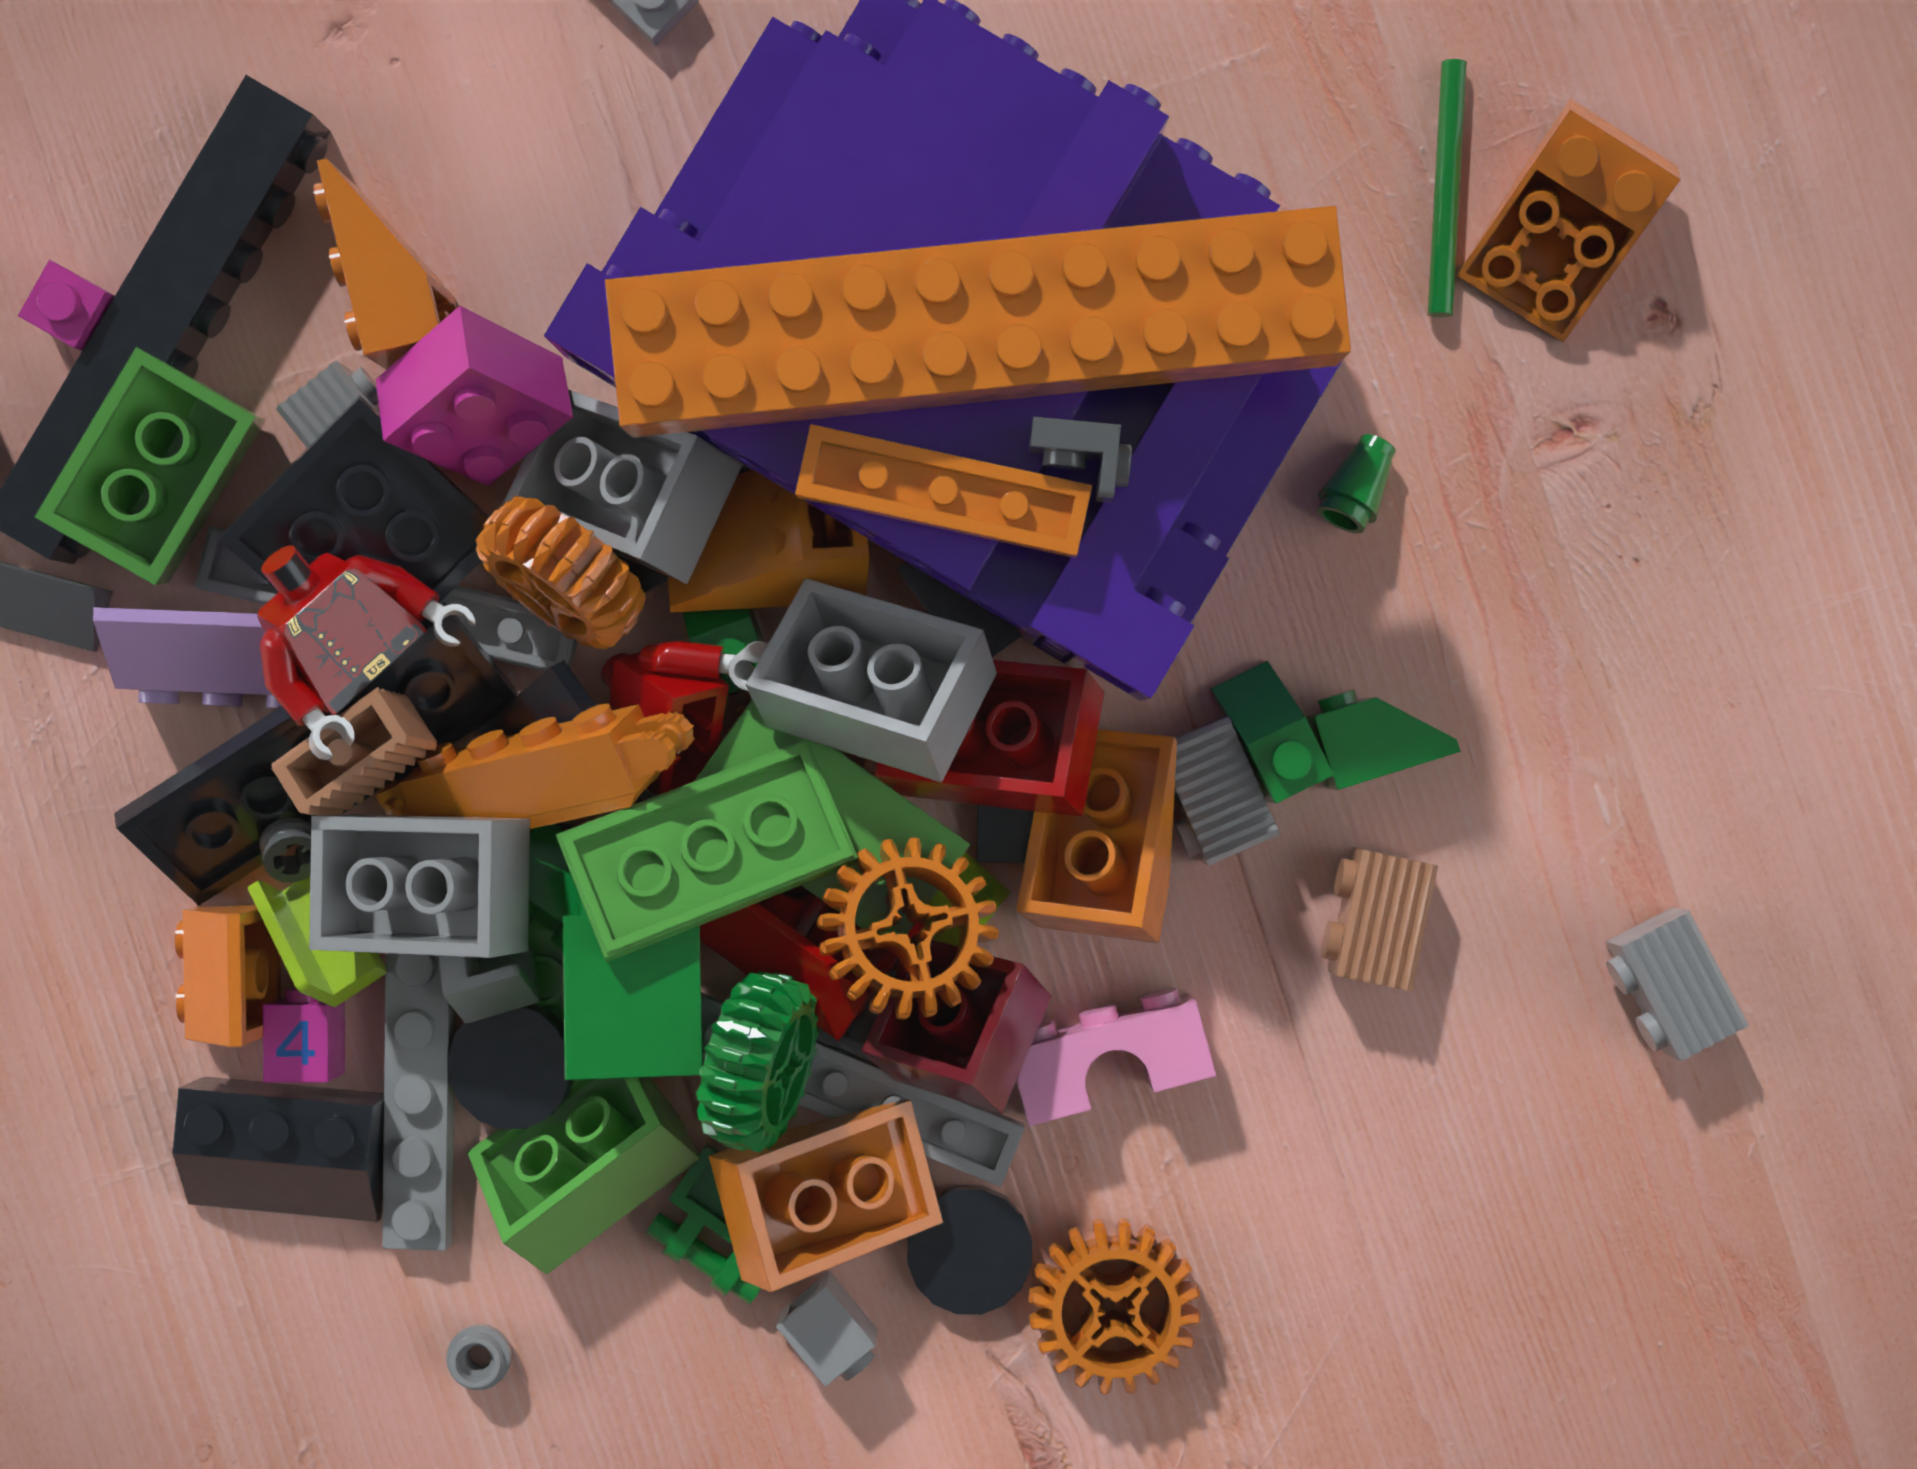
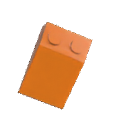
[1016,729,1177,944]
[709,1099,943,1292]

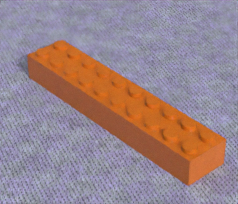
[605,205,1351,438]

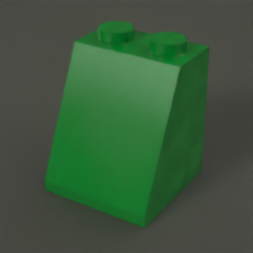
[563,902,702,1080]

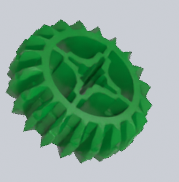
[696,971,820,1153]

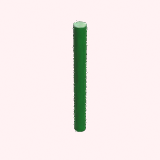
[1427,59,1467,317]

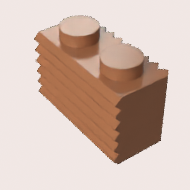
[272,687,437,816]
[1321,847,1438,992]

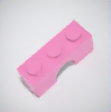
[1017,988,1216,1126]

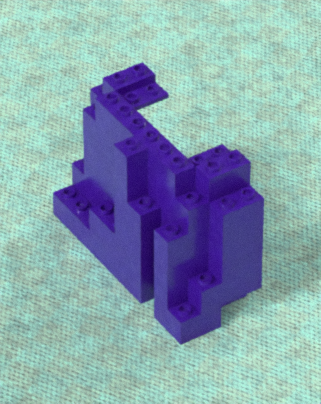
[544,0,1343,701]

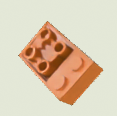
[1457,98,1681,342]
[313,158,457,370]
[668,469,870,613]

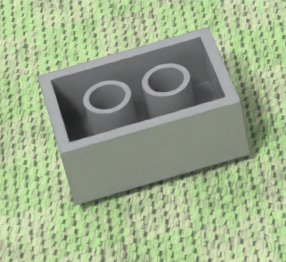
[504,389,742,584]
[746,578,997,783]
[309,814,530,958]

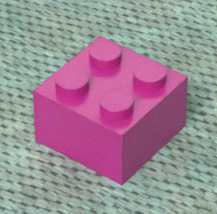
[376,306,573,486]

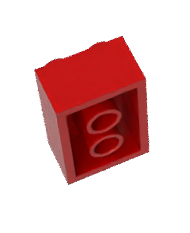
[875,660,1105,817]

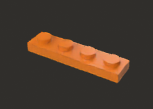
[795,424,1092,558]

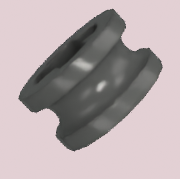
[259,817,311,883]

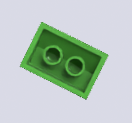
[35,347,265,585]
[467,1077,700,1275]

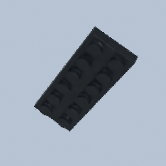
[114,602,518,906]

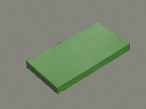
[695,699,970,935]
[556,739,858,963]

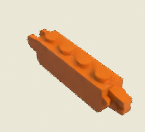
[376,704,695,829]

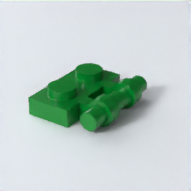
[645,1143,761,1305]

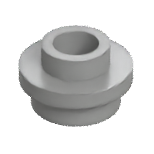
[446,1324,512,1390]

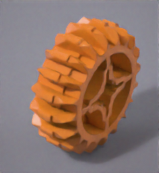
[476,496,646,649]
[817,837,999,1020]
[1028,1218,1201,1395]

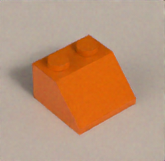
[175,904,281,1047]

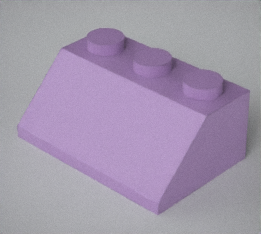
[93,607,281,708]

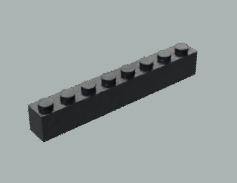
[0,75,331,564]

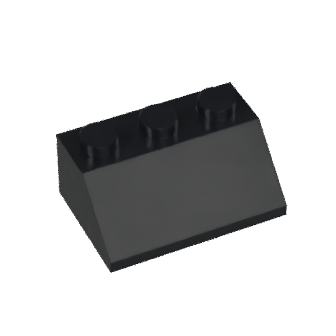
[172,1076,384,1222]

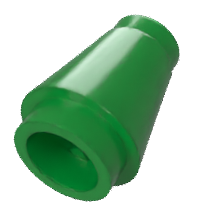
[1317,434,1396,533]

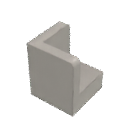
[438,945,540,1024]

